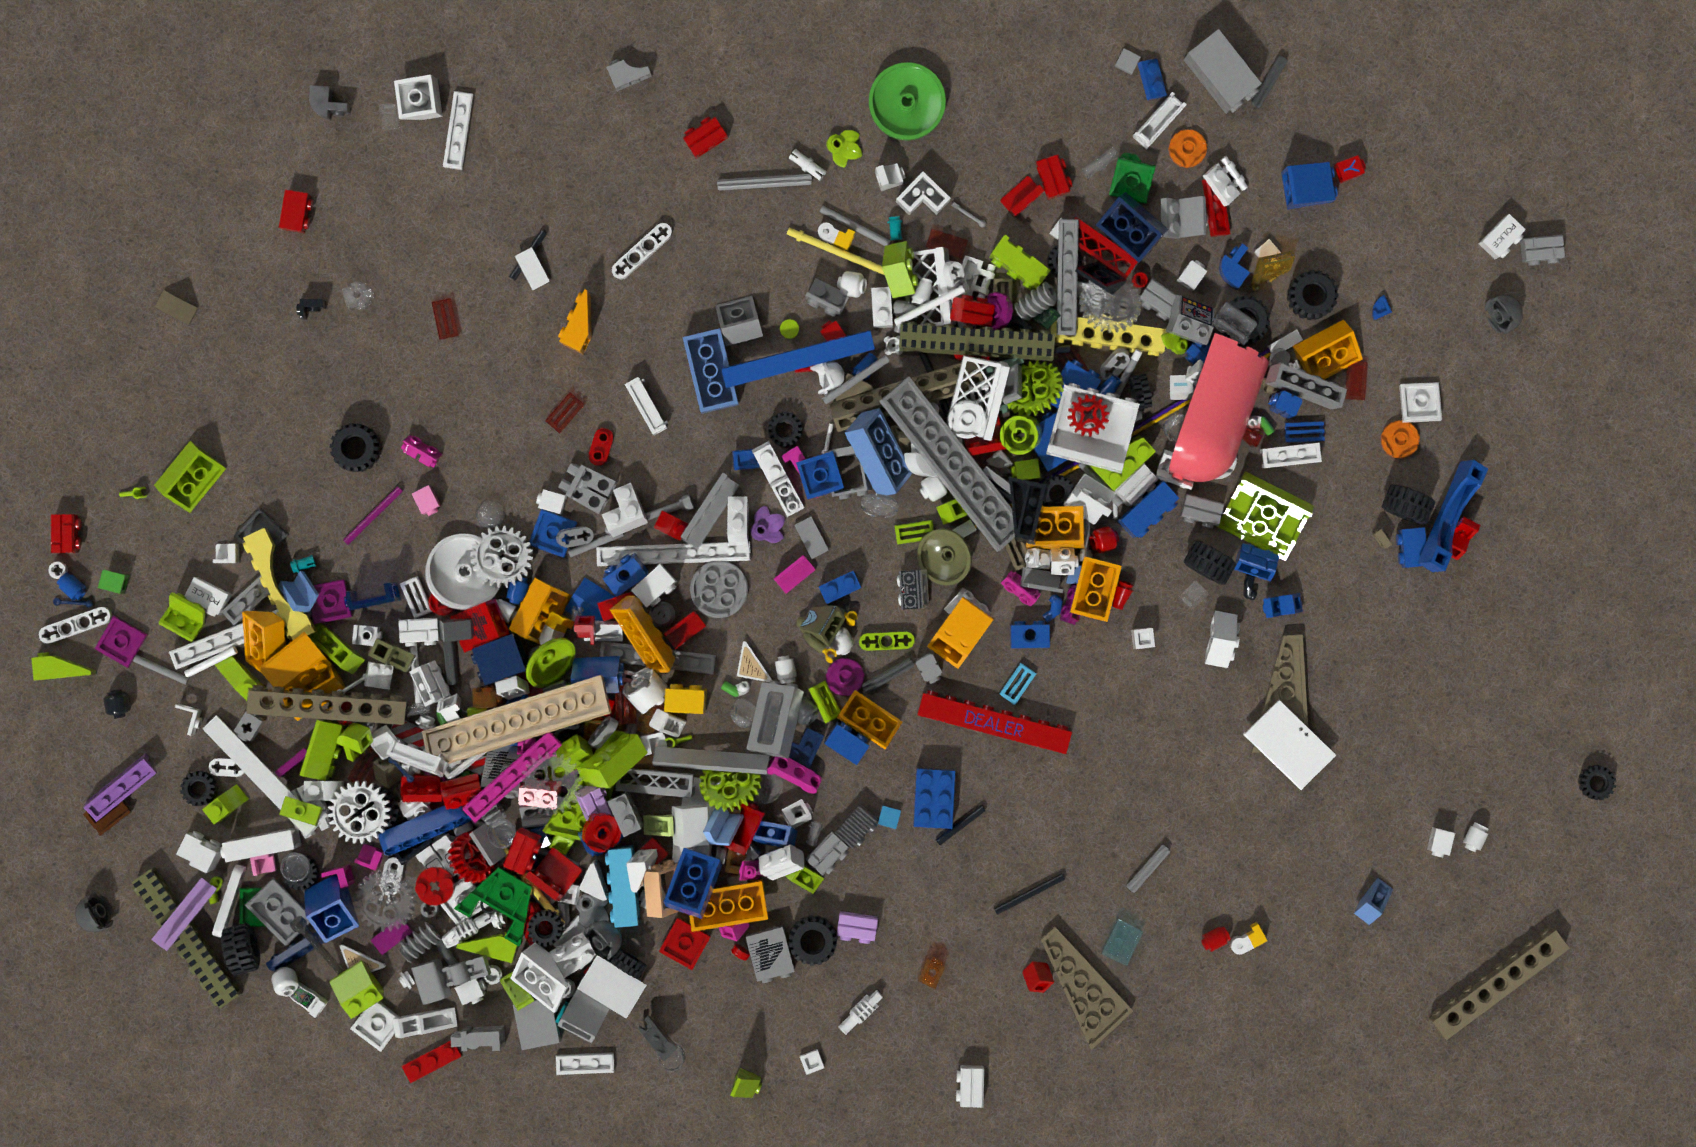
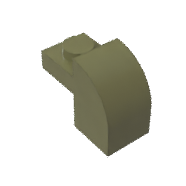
[368,638,416,673]

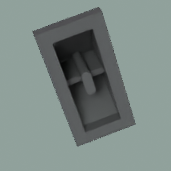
[438,618,474,642]

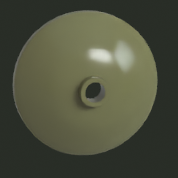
[917,529,972,585]

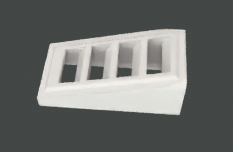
[649,709,686,738]

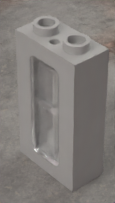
[747,680,804,758]

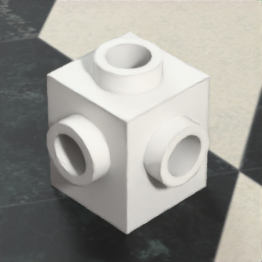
[1050,548,1078,575]
[398,800,432,820]

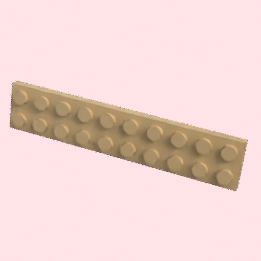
[422,675,611,764]

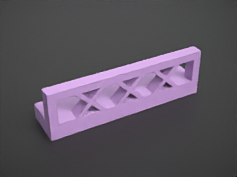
[151,878,217,951]

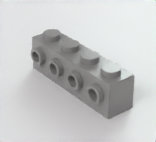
[1265,362,1347,409]

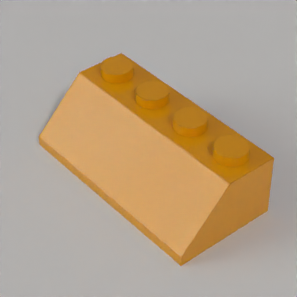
[610,596,675,673]
[689,879,768,932]

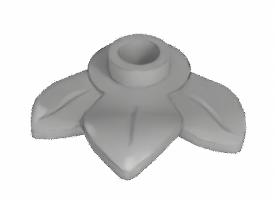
[576,894,609,928]

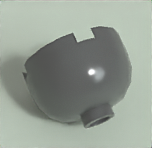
[1485,294,1523,334]
[75,893,114,933]
[584,920,622,960]

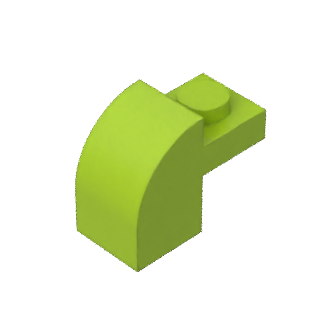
[337,723,373,762]

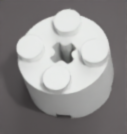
[623,667,668,714]

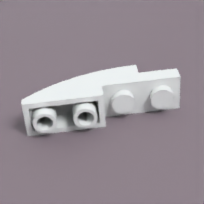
[752,441,804,517]

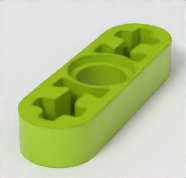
[859,632,914,651]

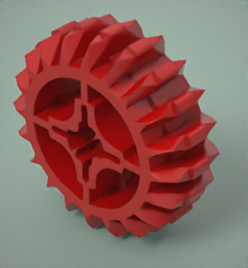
[447,831,498,883]

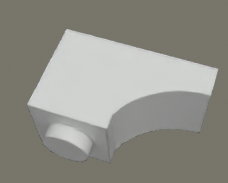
[875,163,906,191]

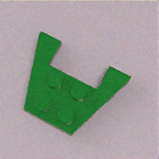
[454,867,533,946]

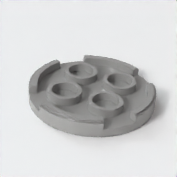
[690,561,748,618]

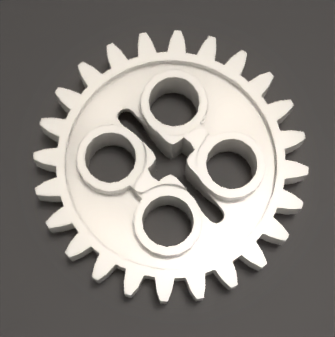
[470,526,533,588]
[328,781,392,844]

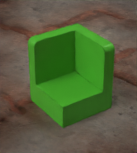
[98,570,130,594]

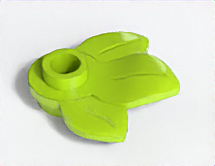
[826,130,862,168]
[1161,333,1188,355]

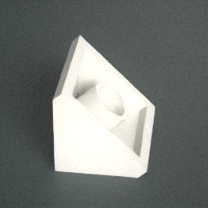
[672,806,710,848]
[579,859,609,901]

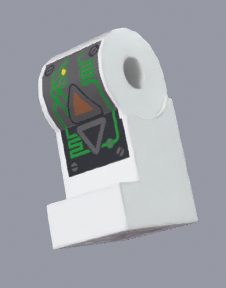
[439,694,468,723]
[289,982,329,1018]

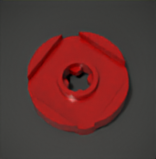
[582,813,621,852]
[415,867,455,906]

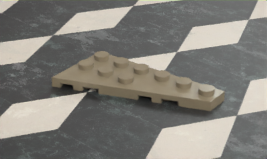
[1251,634,1308,753]
[1041,926,1133,1050]

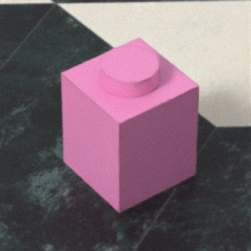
[412,485,441,516]

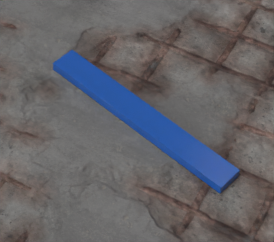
[721,330,875,388]

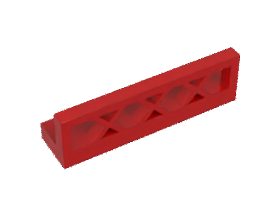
[1074,217,1138,279]

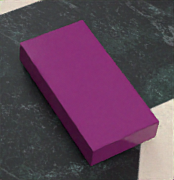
[275,747,308,778]
[371,916,413,955]

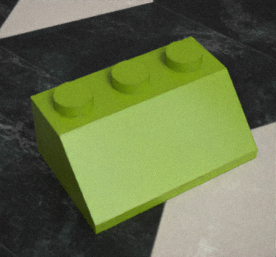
[154,441,226,513]
[300,719,345,781]

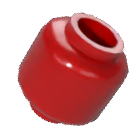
[1089,526,1119,554]

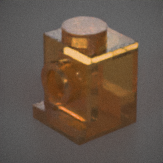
[472,687,502,708]
[638,707,656,735]
[917,957,945,989]

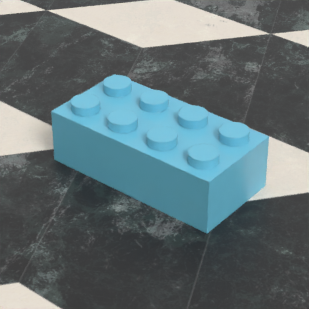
[605,845,641,928]

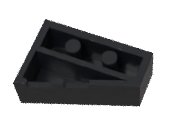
[1009,477,1048,545]

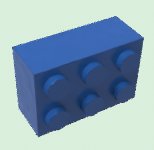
[1117,481,1179,538]
[824,721,870,765]
[913,768,955,829]
[664,848,722,919]

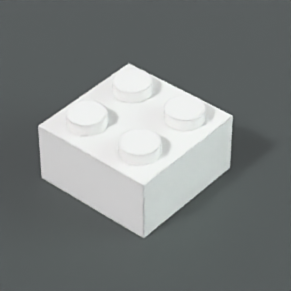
[364,662,394,690]
[495,675,530,700]

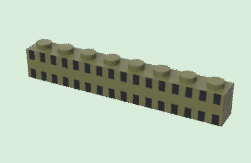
[899,322,1055,361]
[132,867,243,1008]

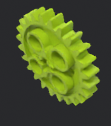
[1006,360,1064,417]
[699,770,762,812]

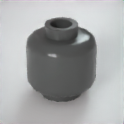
[797,697,818,725]

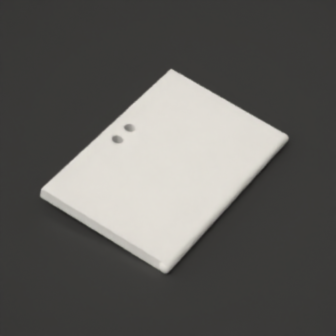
[1243,700,1336,790]

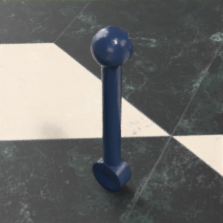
[53,598,93,607]
[388,757,414,782]

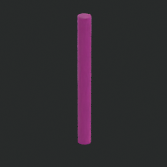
[343,486,403,545]

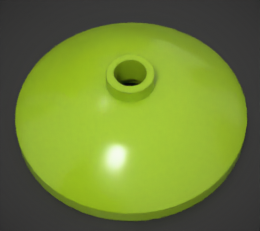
[526,638,575,688]

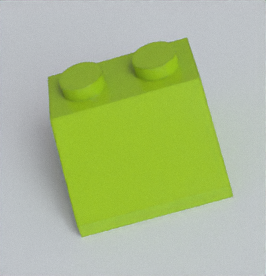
[329,960,384,1019]

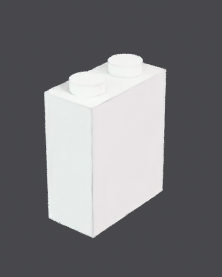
[727,497,749,545]

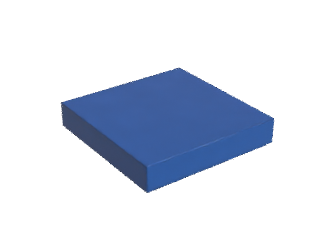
[529,509,578,558]

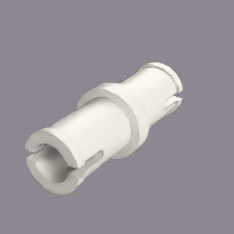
[789,149,827,181]

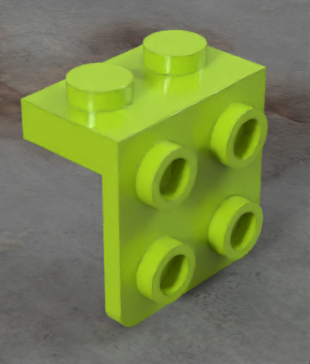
[159,592,205,642]

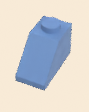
[1354,878,1393,925]

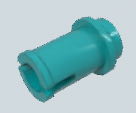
[887,216,903,241]
[290,555,316,573]

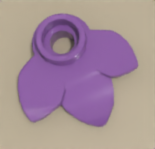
[750,506,785,543]

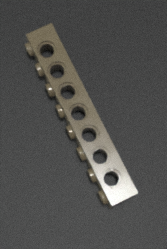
[829,361,983,432]
[246,685,406,725]
[1429,928,1570,1040]

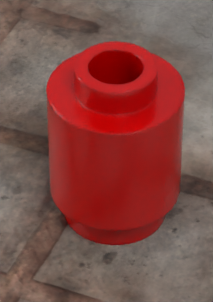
[1201,926,1231,952]

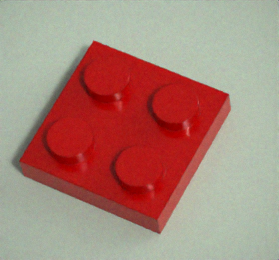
[659,918,711,970]

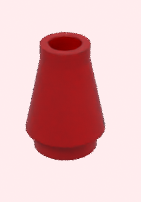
[1112,580,1134,610]

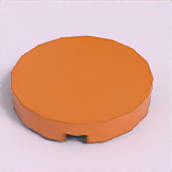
[1168,129,1207,168]
[1381,420,1420,458]

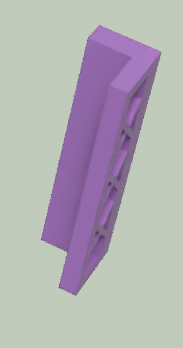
[83,753,157,822]

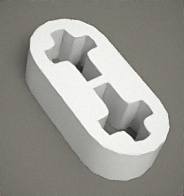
[209,758,244,777]

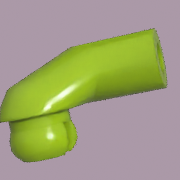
[209,876,223,905]

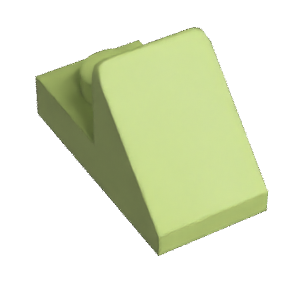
[643,814,674,836]

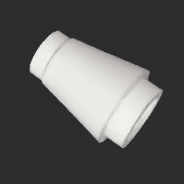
[911,278,933,306]

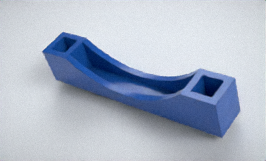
[1418,460,1488,572]

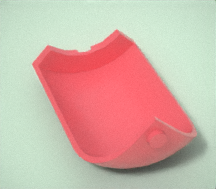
[1169,333,1269,482]

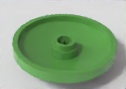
[869,63,946,140]

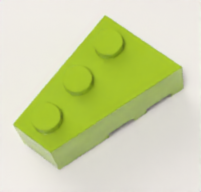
[989,235,1050,291]
[1088,435,1156,491]
[576,733,648,788]

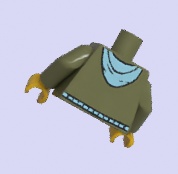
[797,603,857,663]

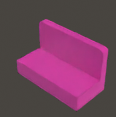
[774,555,815,594]
[321,864,355,888]

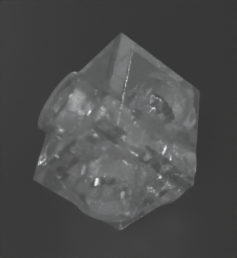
[342,281,374,310]

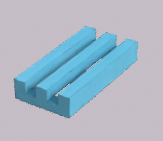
[999,663,1037,705]

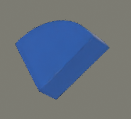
[1372,295,1392,320]

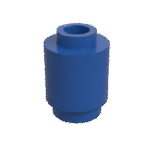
[57,572,86,601]
[506,578,529,605]

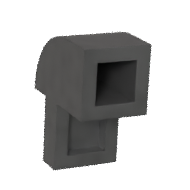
[309,85,351,120]

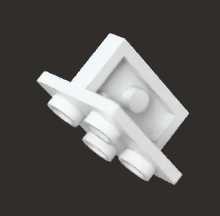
[1064,474,1116,525]

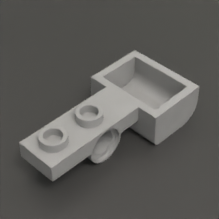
[411,955,491,1005]

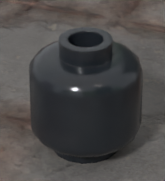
[103,689,131,719]

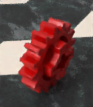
[1067,395,1110,437]

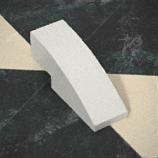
[393,1007,457,1038]

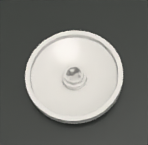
[425,534,503,610]

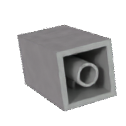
[1184,29,1262,114]

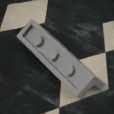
[681,473,740,550]
[616,768,695,798]

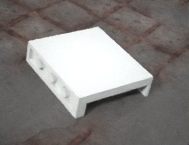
[1046,383,1140,473]

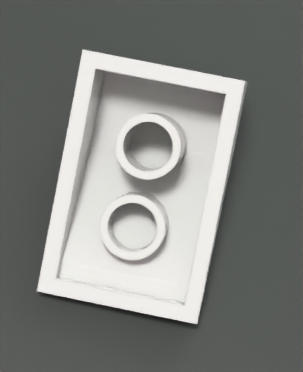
[510,942,568,1013]

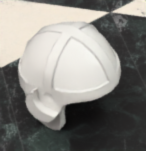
[810,361,845,396]

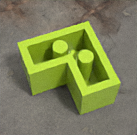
[882,241,918,298]

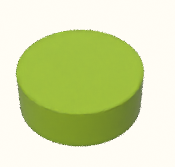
[780,319,799,339]

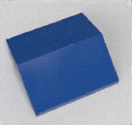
[796,451,844,499]
[564,578,615,621]

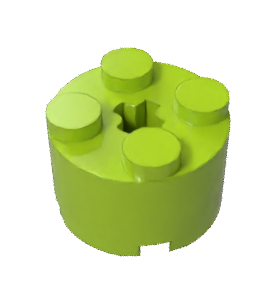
[1000,414,1042,455]

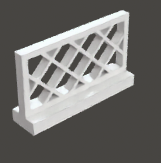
[905,247,956,326]
[946,355,1010,441]

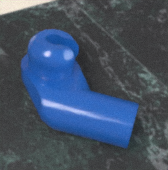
[1042,594,1063,623]

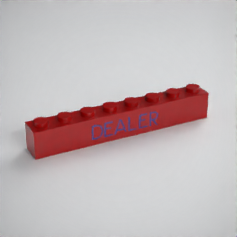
[917,690,1072,754]

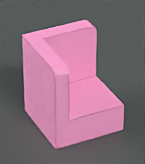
[250,853,277,876]

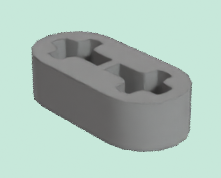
[1100,348,1130,380]
[556,526,594,548]
[588,716,618,749]

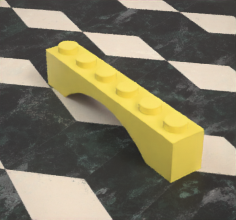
[243,528,317,640]

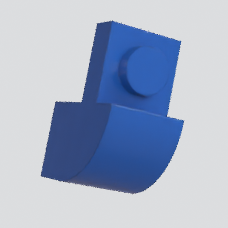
[1219,243,1250,290]
[1263,593,1303,618]

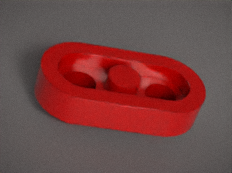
[588,428,614,466]

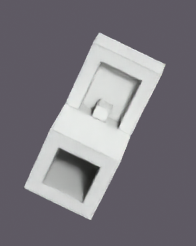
[904,443,938,477]
[304,781,344,801]

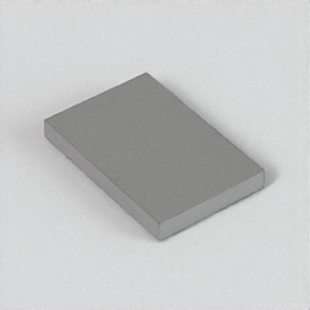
[245,878,310,946]

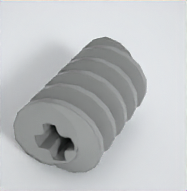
[1014,282,1057,321]
[399,922,442,963]

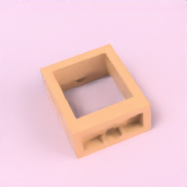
[644,860,679,918]

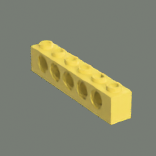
[1050,314,1167,356]

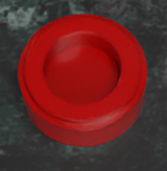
[731,944,750,961]

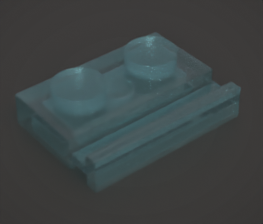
[1101,919,1143,966]

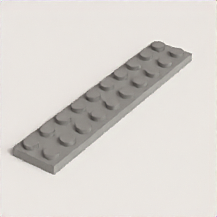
[879,377,1015,552]

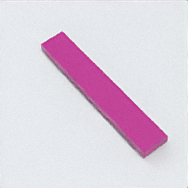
[462,732,562,823]

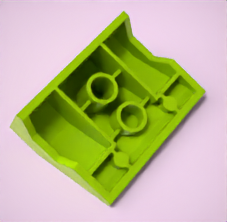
[1217,471,1314,561]

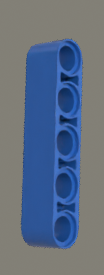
[378,805,472,855]

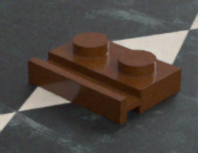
[83,800,132,836]

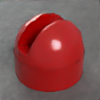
[1131,272,1148,288]

